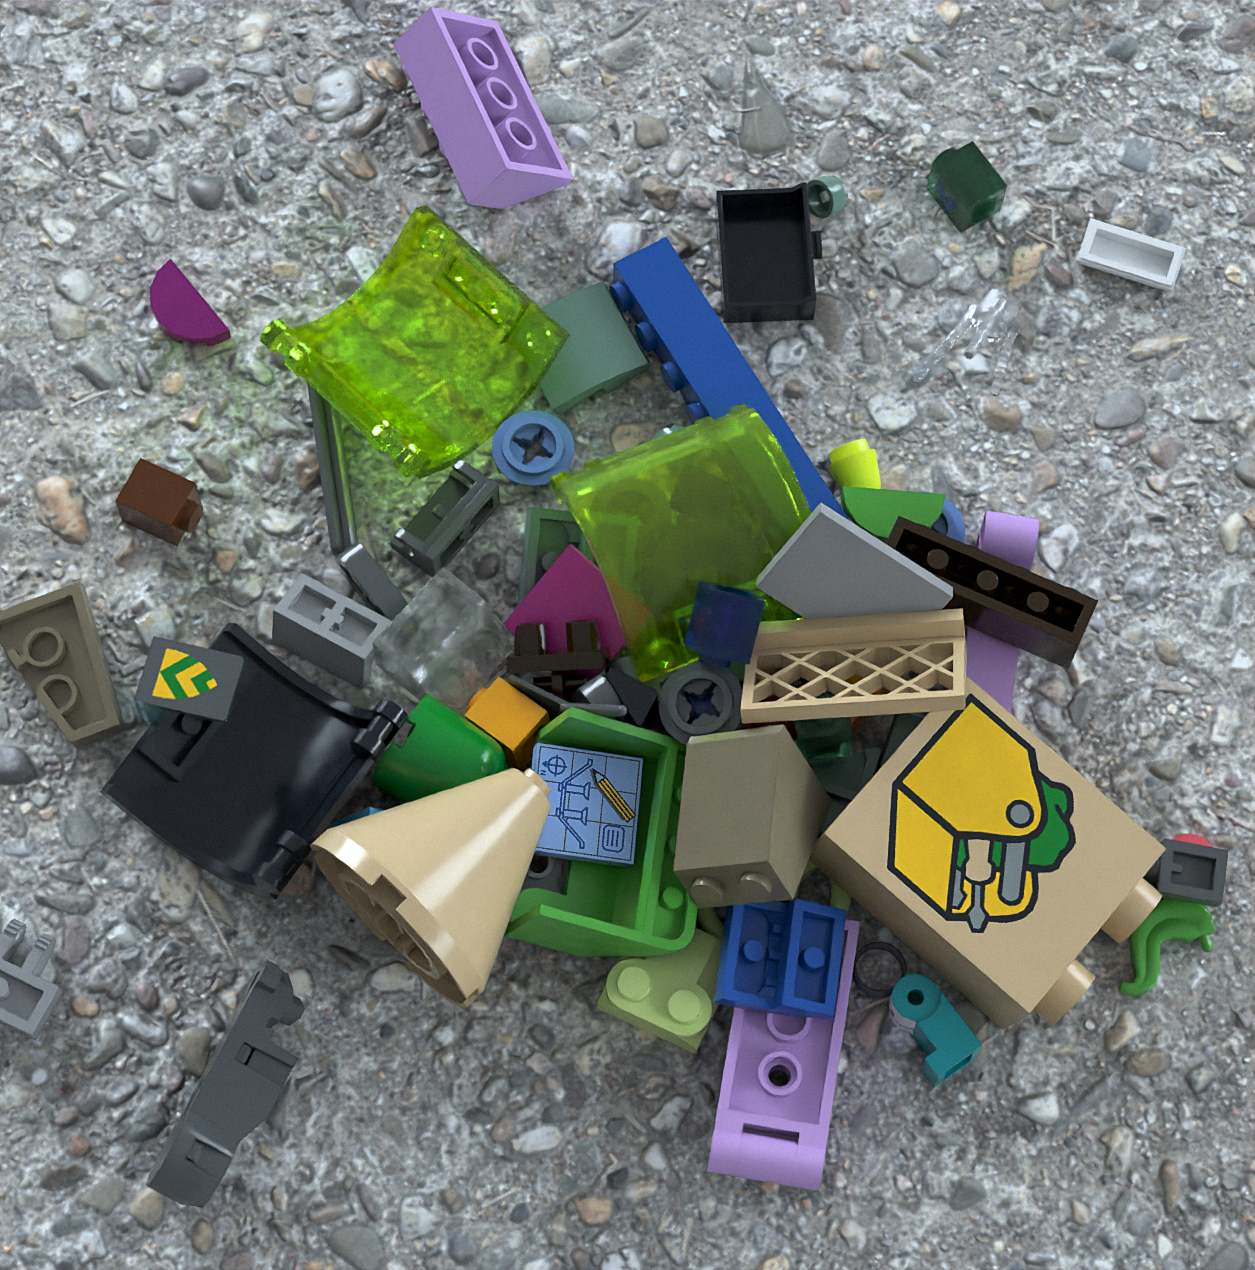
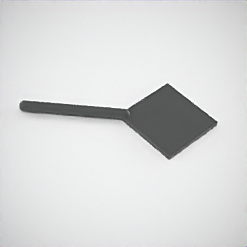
[509,674,627,721]

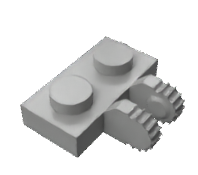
[0,919,63,1041]

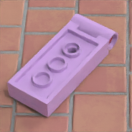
[707,919,860,1191]

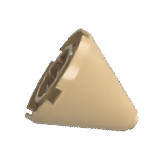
[310,768,551,1008]

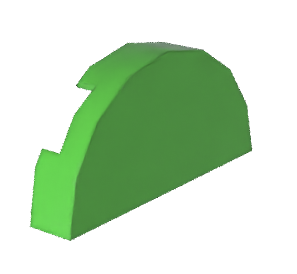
[840,486,946,543]

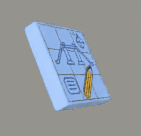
[531,743,643,868]

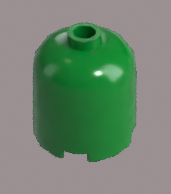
[371,694,507,804]

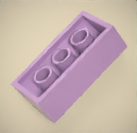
[394,7,573,209]

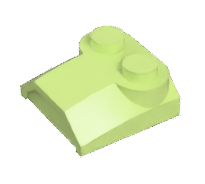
[597,928,722,1054]

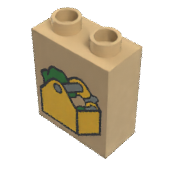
[809,675,1166,1030]

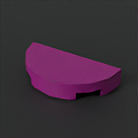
[150,258,231,346]

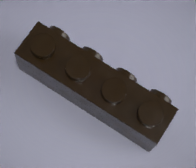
[885,516,1098,670]

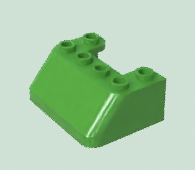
[504,707,698,958]

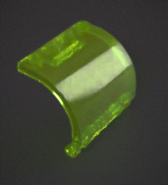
[260,205,570,479]
[550,403,811,682]

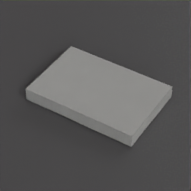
[756,503,953,619]

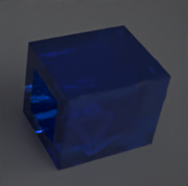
[684,580,765,669]

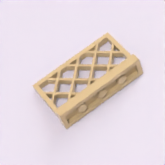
[740,608,967,724]

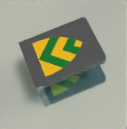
[134,636,244,725]

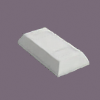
[1076,218,1186,292]

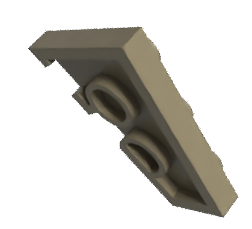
[0,582,126,748]

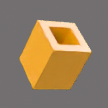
[464,677,551,771]

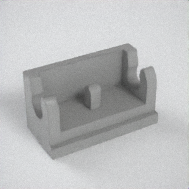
[272,573,392,690]

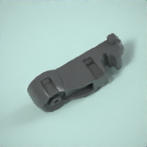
[146,959,305,1208]

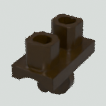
[506,619,611,702]

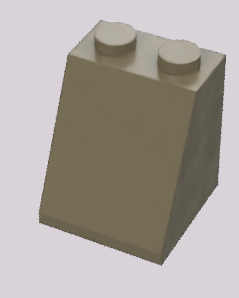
[673,724,832,908]

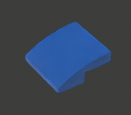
[714,898,846,1019]

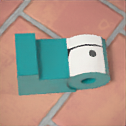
[888,974,982,1089]

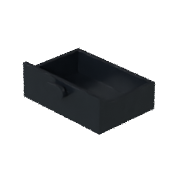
[715,182,822,323]

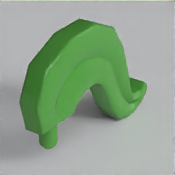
[1118,898,1215,996]

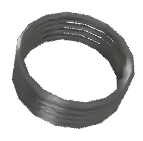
[852,941,907,998]

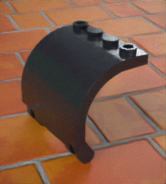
[100,623,408,900]

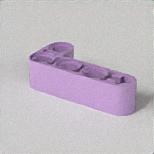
[965,510,1039,713]

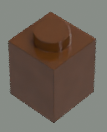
[115,458,203,546]

